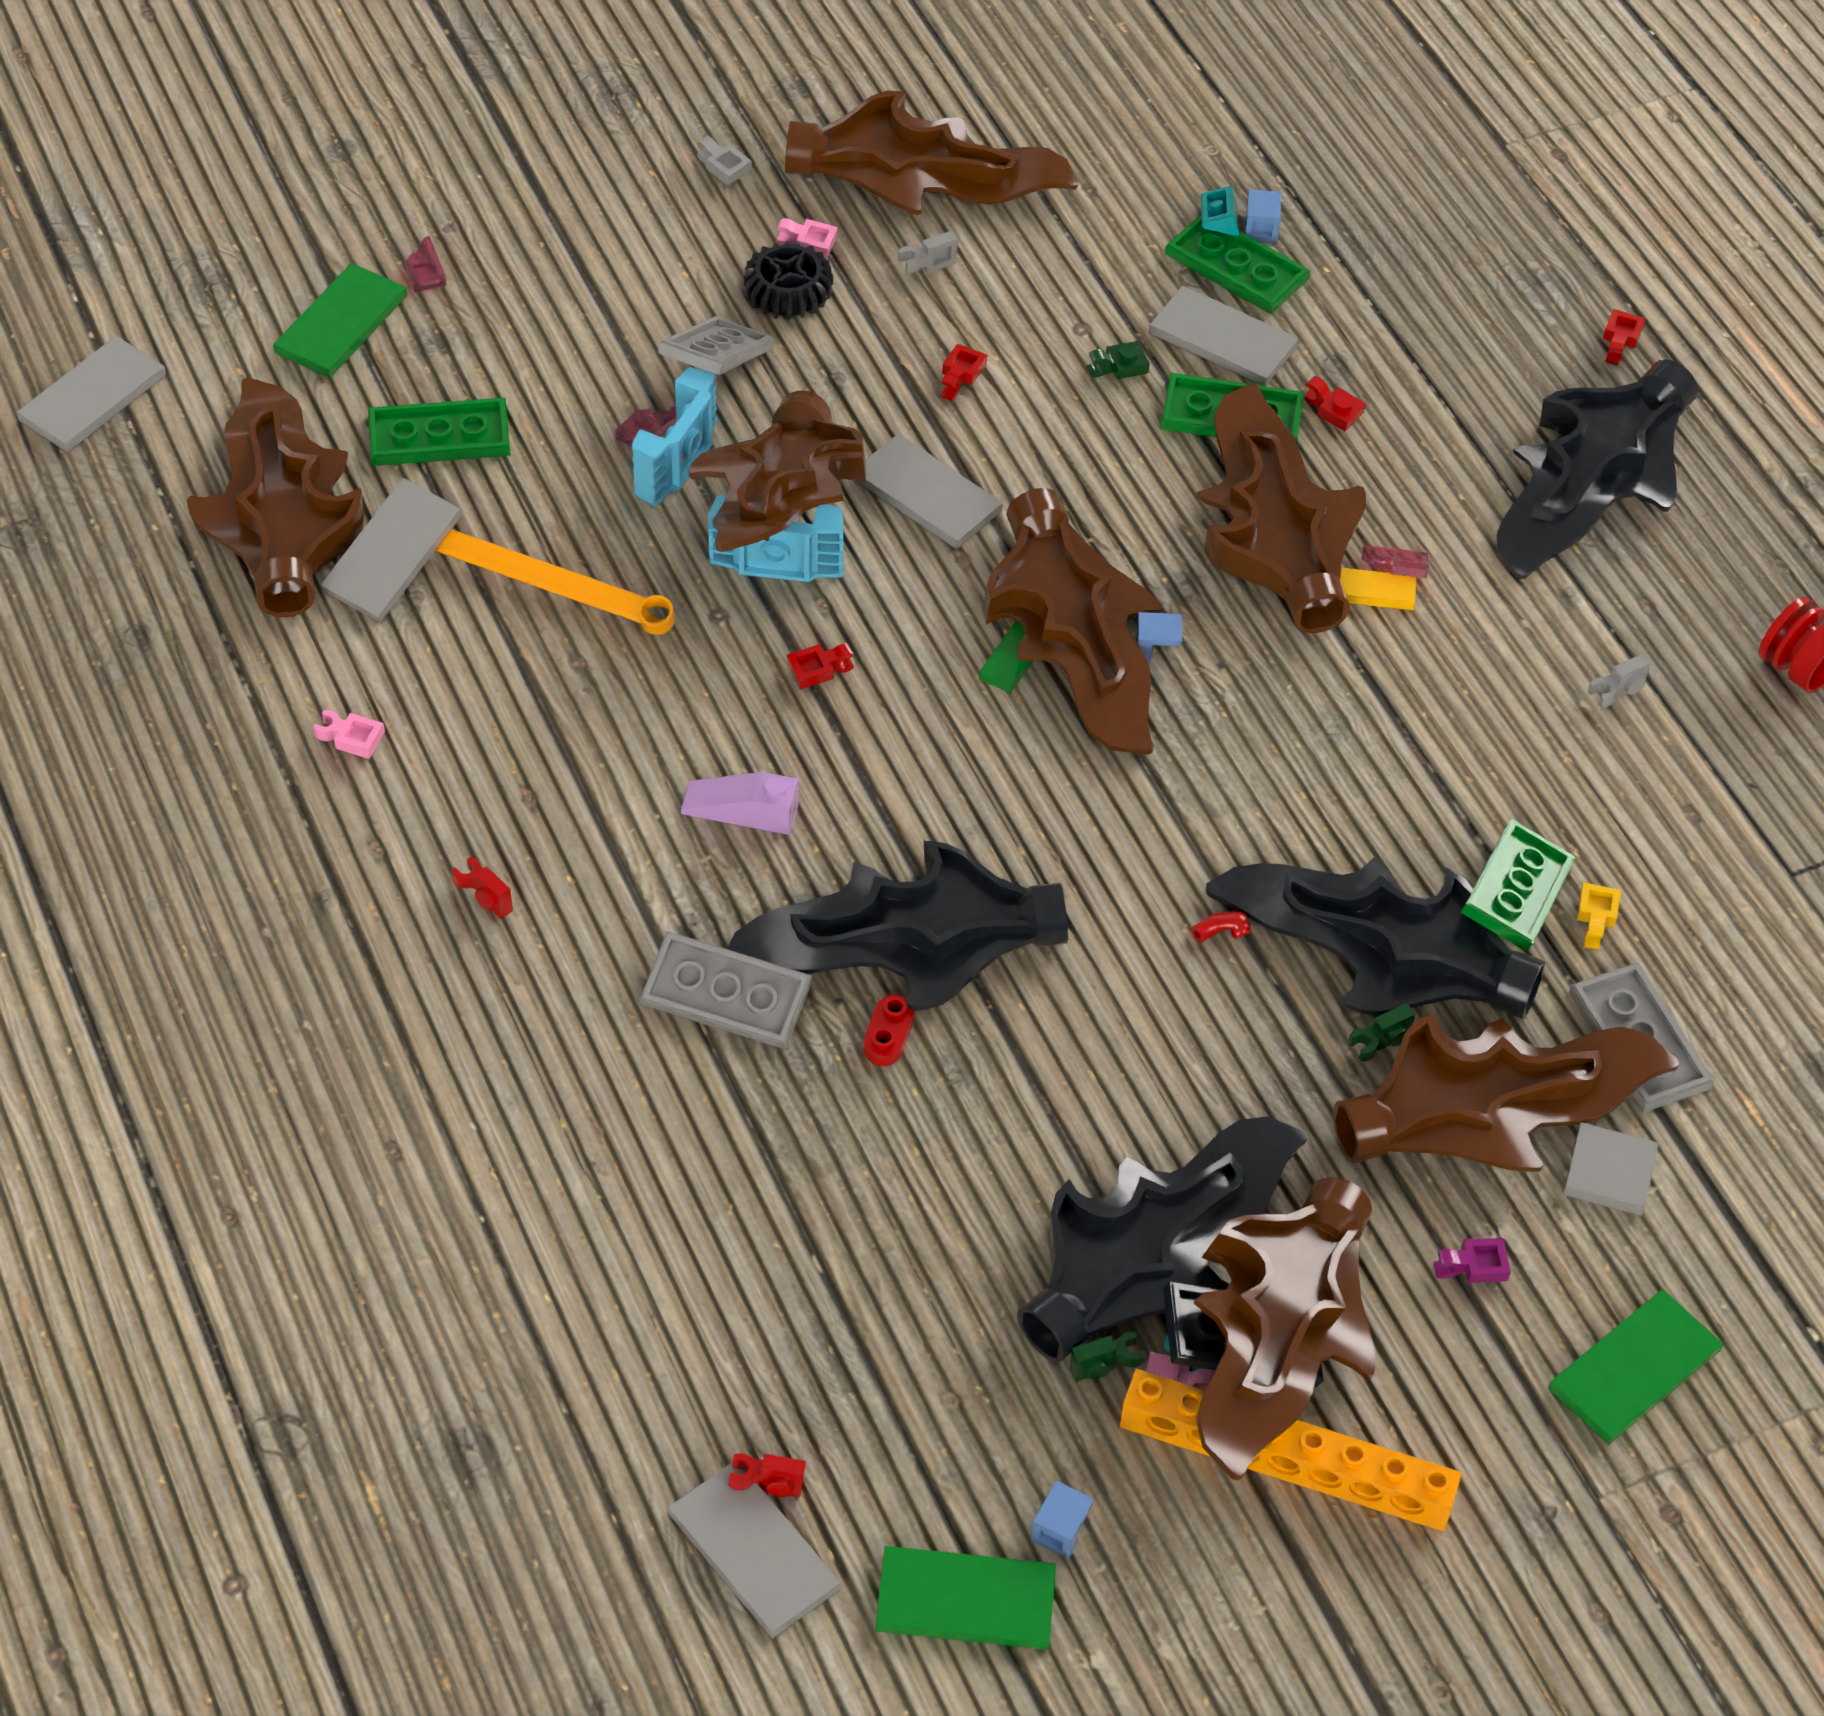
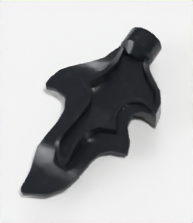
[1496,359,1698,579]
[727,840,1068,1011]
[1206,857,1545,1019]
[1017,1116,1308,1362]

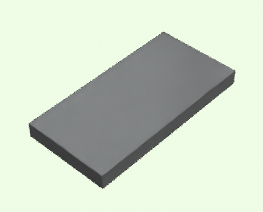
[1149,285,1299,386]
[657,316,774,375]
[17,336,166,452]
[857,433,1003,549]
[320,478,462,623]
[639,931,813,1050]
[1569,962,1714,1113]
[668,1462,841,1639]

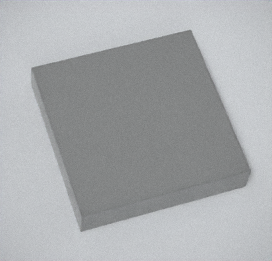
[1563,1122,1659,1216]

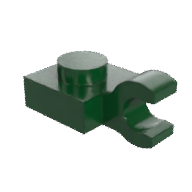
[1087,341,1150,379]
[1348,1003,1415,1062]
[1069,1332,1146,1382]

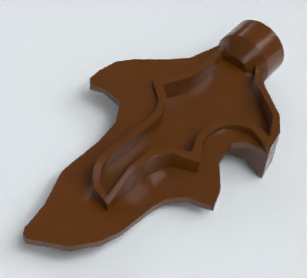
[785,90,1078,215]
[187,377,364,617]
[1196,384,1366,633]
[688,390,867,552]
[983,488,1162,755]
[1333,1012,1679,1172]
[1193,1177,1375,1481]

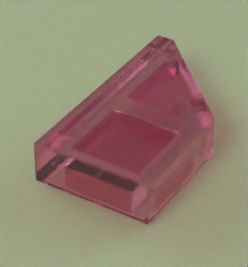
[405,236,447,293]
[615,406,676,447]
[1361,545,1429,578]

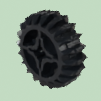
[743,240,833,320]

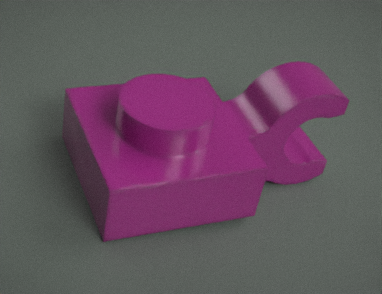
[1433,1238,1511,1283]

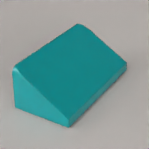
[1201,186,1240,236]

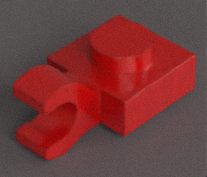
[1603,309,1646,366]
[940,344,988,401]
[1304,376,1366,432]
[786,643,854,690]
[451,857,513,919]
[728,1453,806,1498]

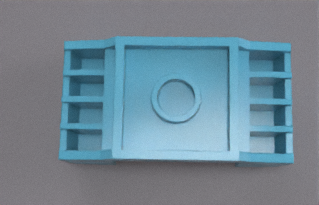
[632,367,718,507]
[708,495,843,582]

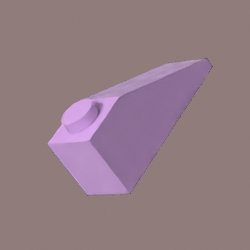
[681,772,799,835]

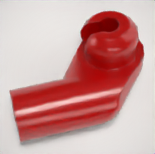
[1191,912,1251,943]

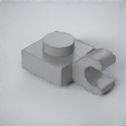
[697,136,752,185]
[898,231,958,273]
[1588,654,1651,708]

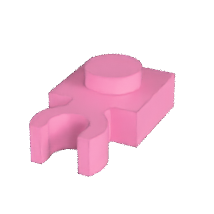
[313,710,385,759]

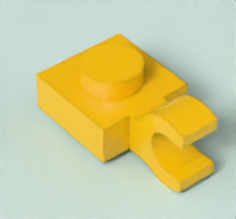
[1577,882,1621,951]

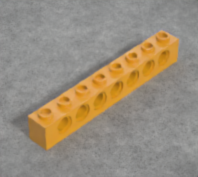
[1120,1368,1462,1532]

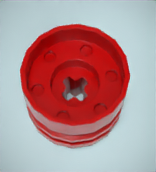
[1758,596,1824,693]

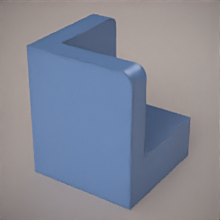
[1245,189,1281,243]
[1136,612,1182,664]
[1031,1481,1093,1559]

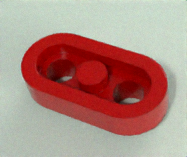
[864,994,914,1066]

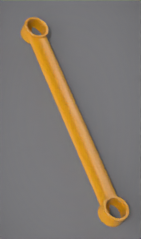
[435,529,676,635]

